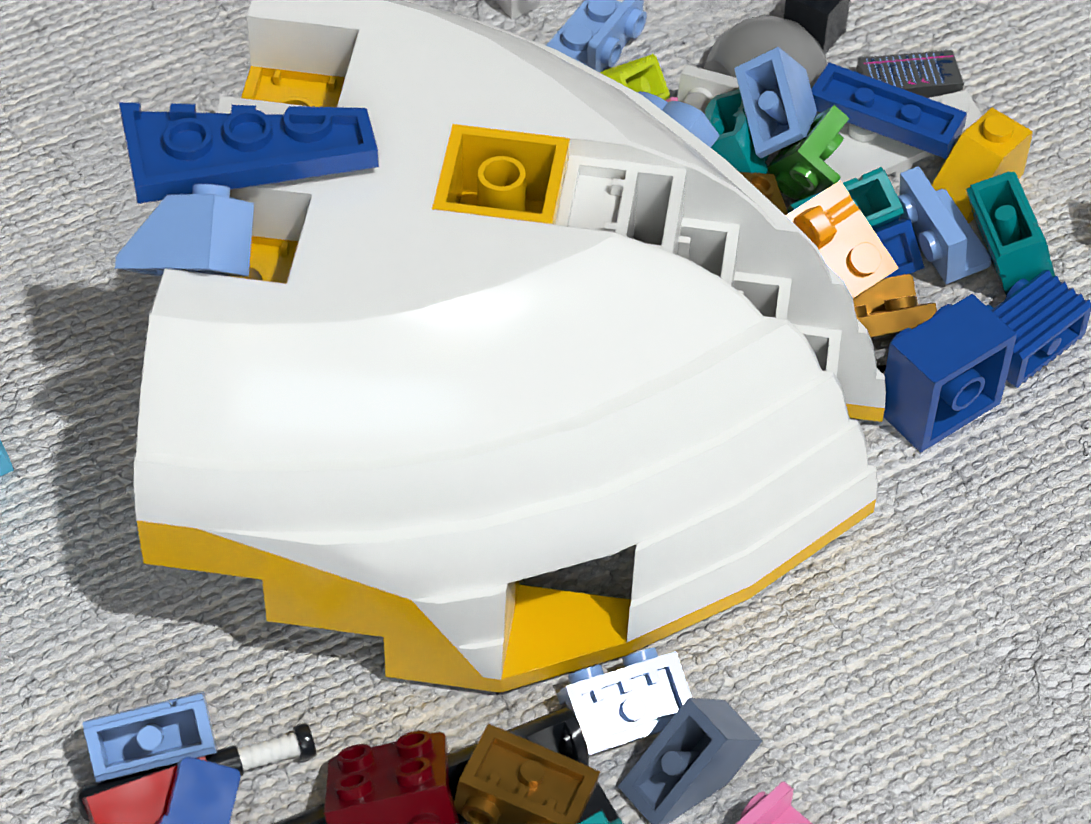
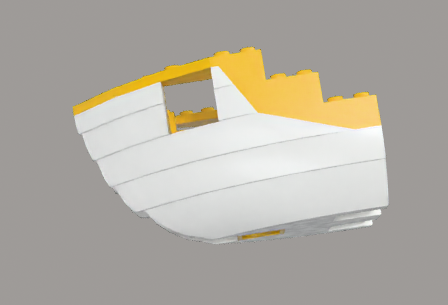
[134,0,886,693]

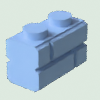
[82,691,218,782]

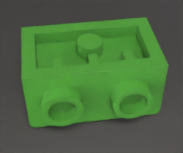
[767,105,850,200]

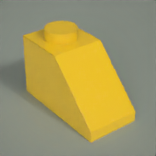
[932,107,1033,223]

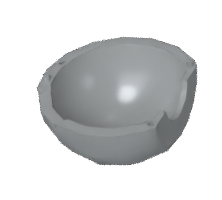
[704,15,827,89]

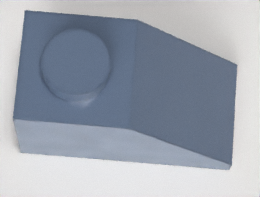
[618,698,763,824]

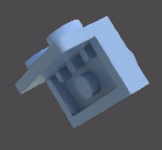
[898,166,991,284]

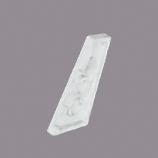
[824,90,982,183]

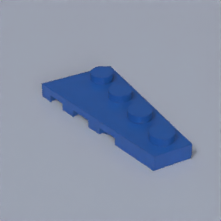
[119,102,379,204]

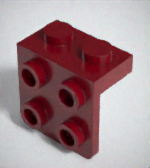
[324,730,460,824]

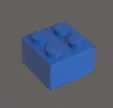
[883,294,1017,453]

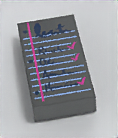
[856,50,964,98]

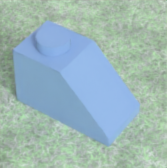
[734,47,817,158]
[115,184,254,276]

